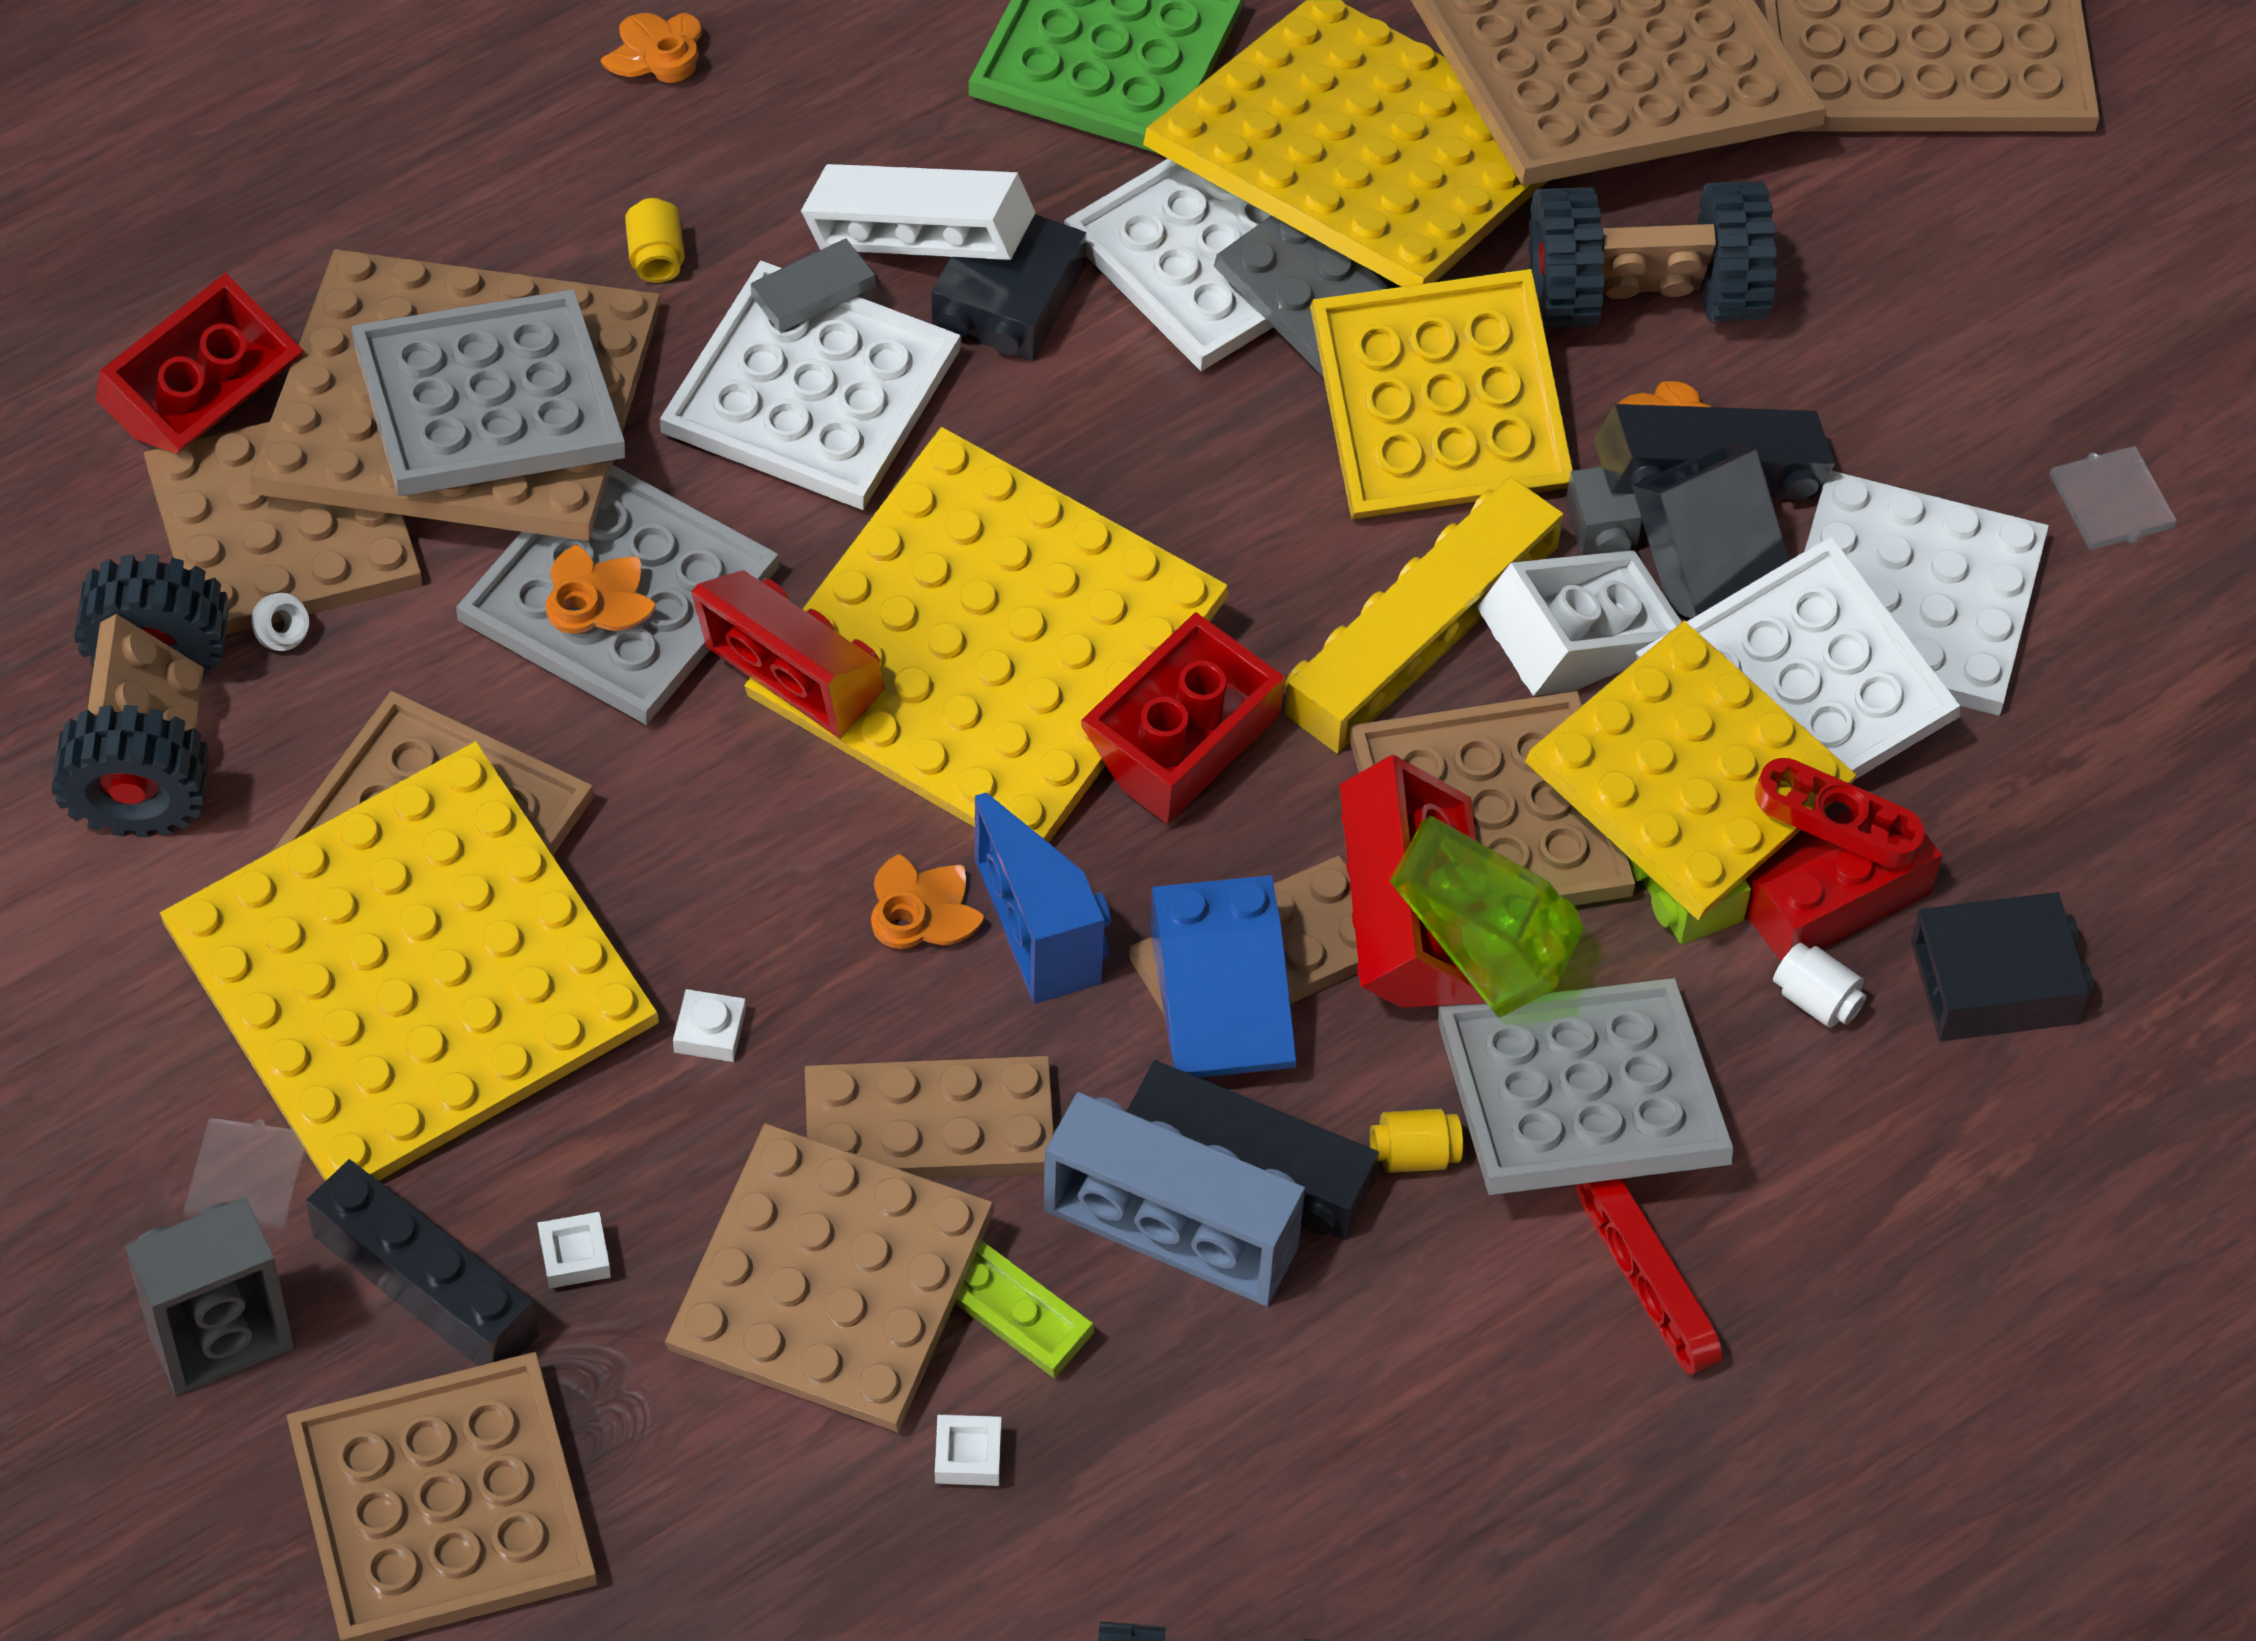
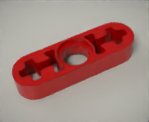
[1754,758,1924,868]

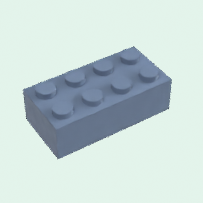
[1043,1091,1305,1307]

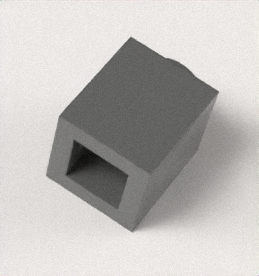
[1566,467,1642,556]

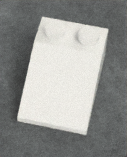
[1477,550,1681,696]

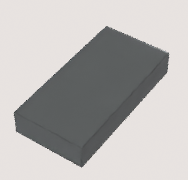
[751,238,875,333]

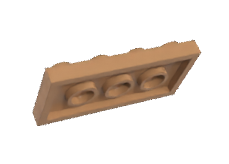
[1129,855,1358,1014]
[805,1056,1053,1179]

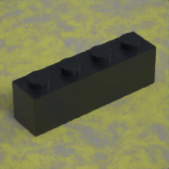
[1594,404,1835,500]
[1126,1060,1379,1240]
[305,1159,538,1366]

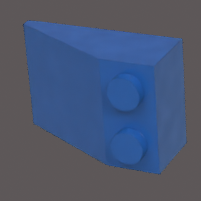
[975,792,1111,1004]
[1150,875,1296,1078]

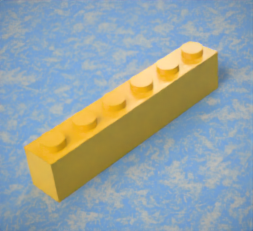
[1285,476,1563,754]

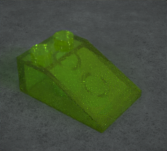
[1390,816,1585,1019]

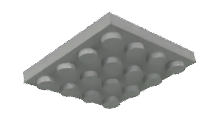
[352,289,625,497]
[456,465,779,725]
[1438,978,1733,1195]

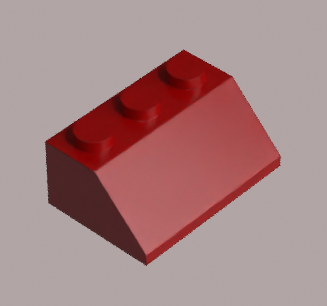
[95,272,304,454]
[691,570,885,739]
[1081,612,1285,825]
[1745,809,1943,962]

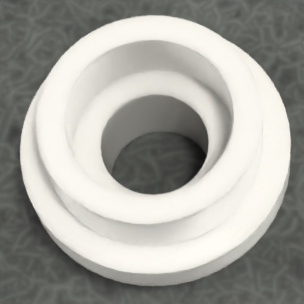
[251,593,309,651]

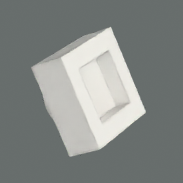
[673,989,746,1062]
[538,1212,611,1289]
[935,1415,1001,1486]

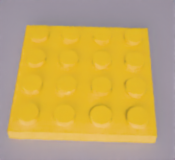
[1310,269,1573,520]
[1525,620,1857,921]

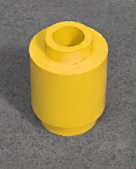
[625,198,685,283]
[1369,1108,1463,1173]

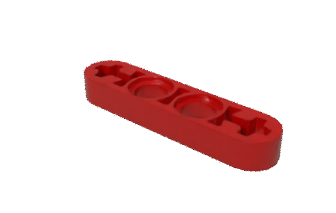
[1576,1179,1722,1375]

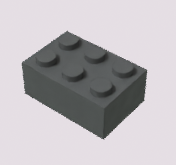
[124,1197,294,1397]

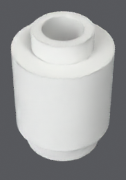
[1773,943,1866,1028]

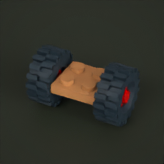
[1529,181,1777,328]
[52,554,229,837]

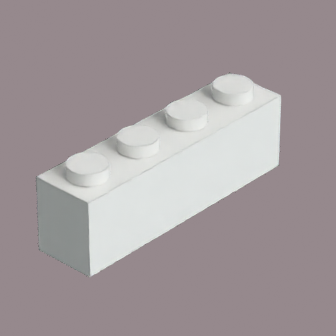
[801,164,1035,260]

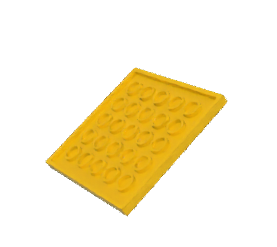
[1143,0,1548,287]
[744,427,1229,843]
[160,741,659,1181]

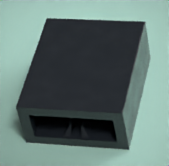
[931,214,1086,362]
[1632,441,1789,618]
[1911,892,2094,1042]

